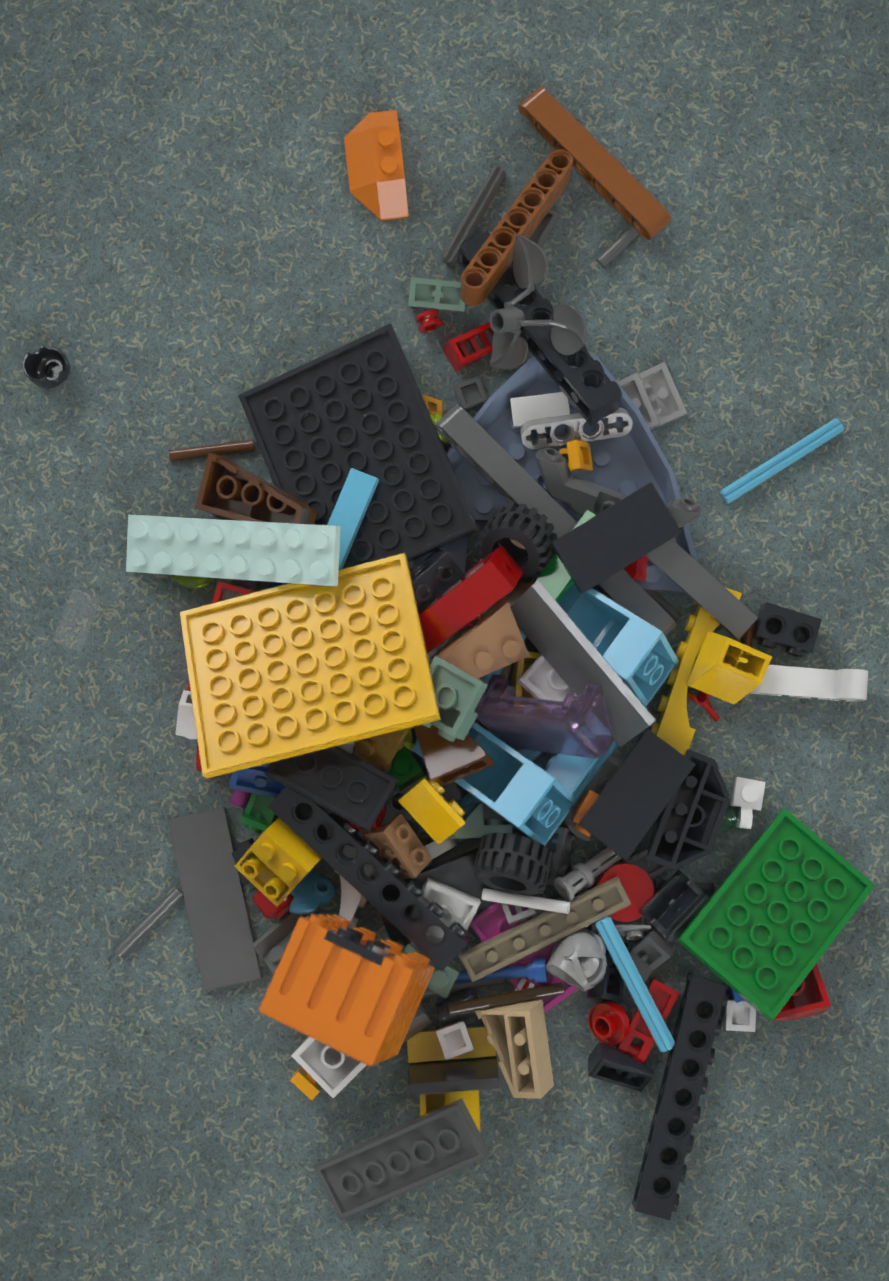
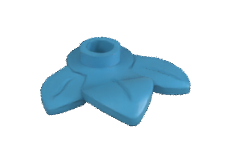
[289,868,335,914]

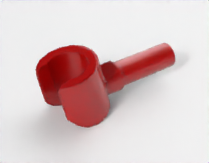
[687,690,720,722]

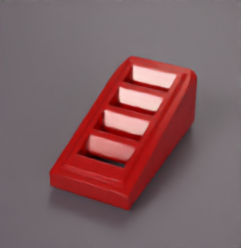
[443,322,494,372]

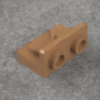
[363,814,431,879]

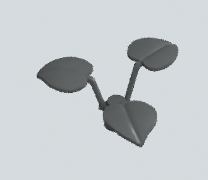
[489,235,587,369]

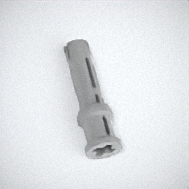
[554,847,622,901]

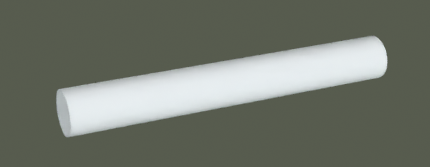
[482,888,570,914]

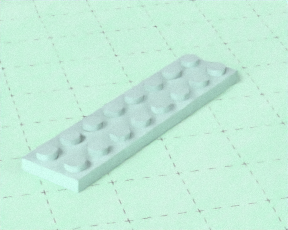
[126,515,341,586]

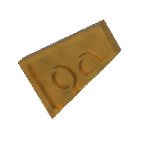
[354,726,414,774]

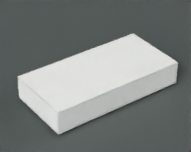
[510,392,570,429]

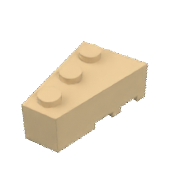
[475,999,554,1099]

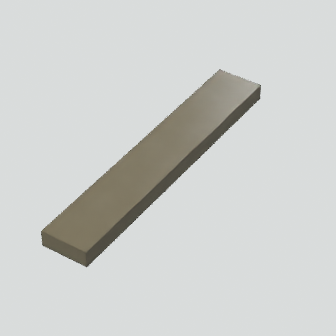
[459,876,631,982]

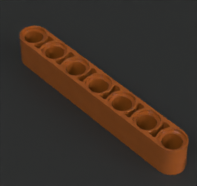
[518,87,671,241]
[460,150,573,306]

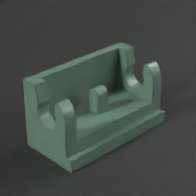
[408,277,466,312]

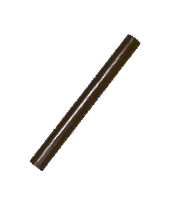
[447,982,564,1016]

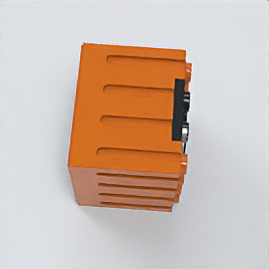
[259,914,436,1067]

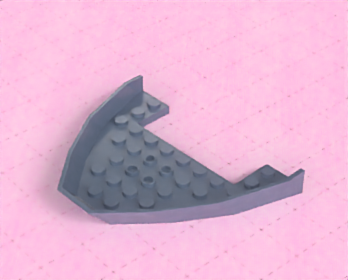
[408,354,698,593]

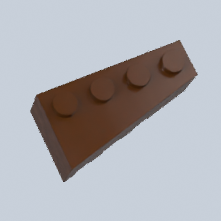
[195,453,317,525]

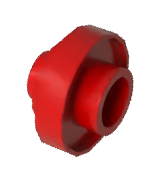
[588,1000,630,1046]

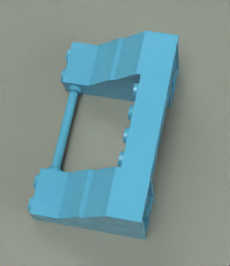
[412,574,679,846]

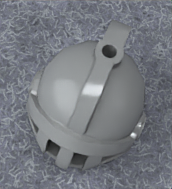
[546,928,607,992]

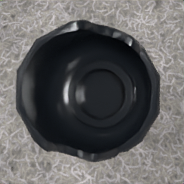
[22,346,71,389]

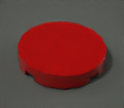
[596,862,654,922]

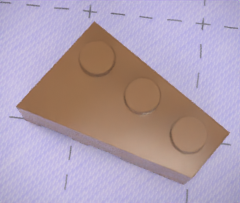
[431,598,529,678]

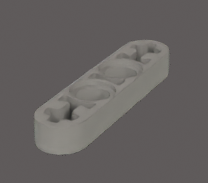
[520,408,633,449]

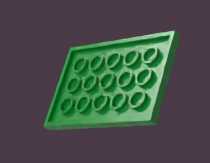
[677,808,875,1021]

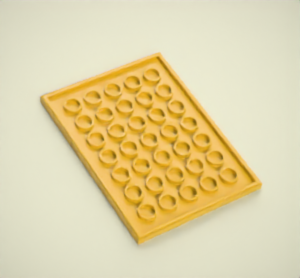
[180,553,441,779]

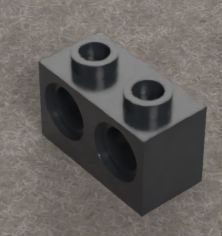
[753,602,822,657]

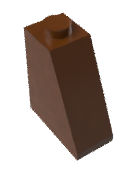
[414,724,495,787]

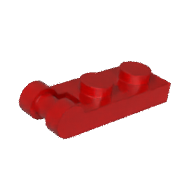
[615,978,679,1064]

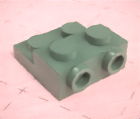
[422,656,488,742]

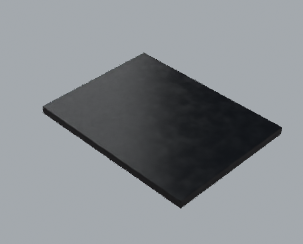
[238,323,479,569]

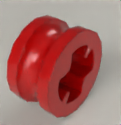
[415,309,443,333]

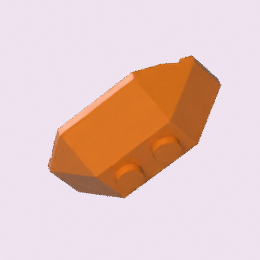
[344,110,409,221]

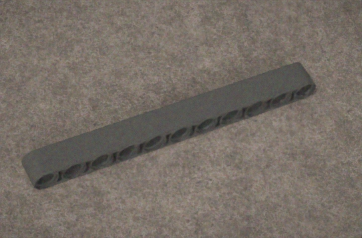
[435,404,677,637]

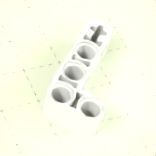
[749,665,868,702]

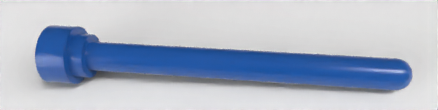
[455,958,548,983]

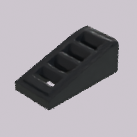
[587,943,628,1003]
[588,1042,654,1092]

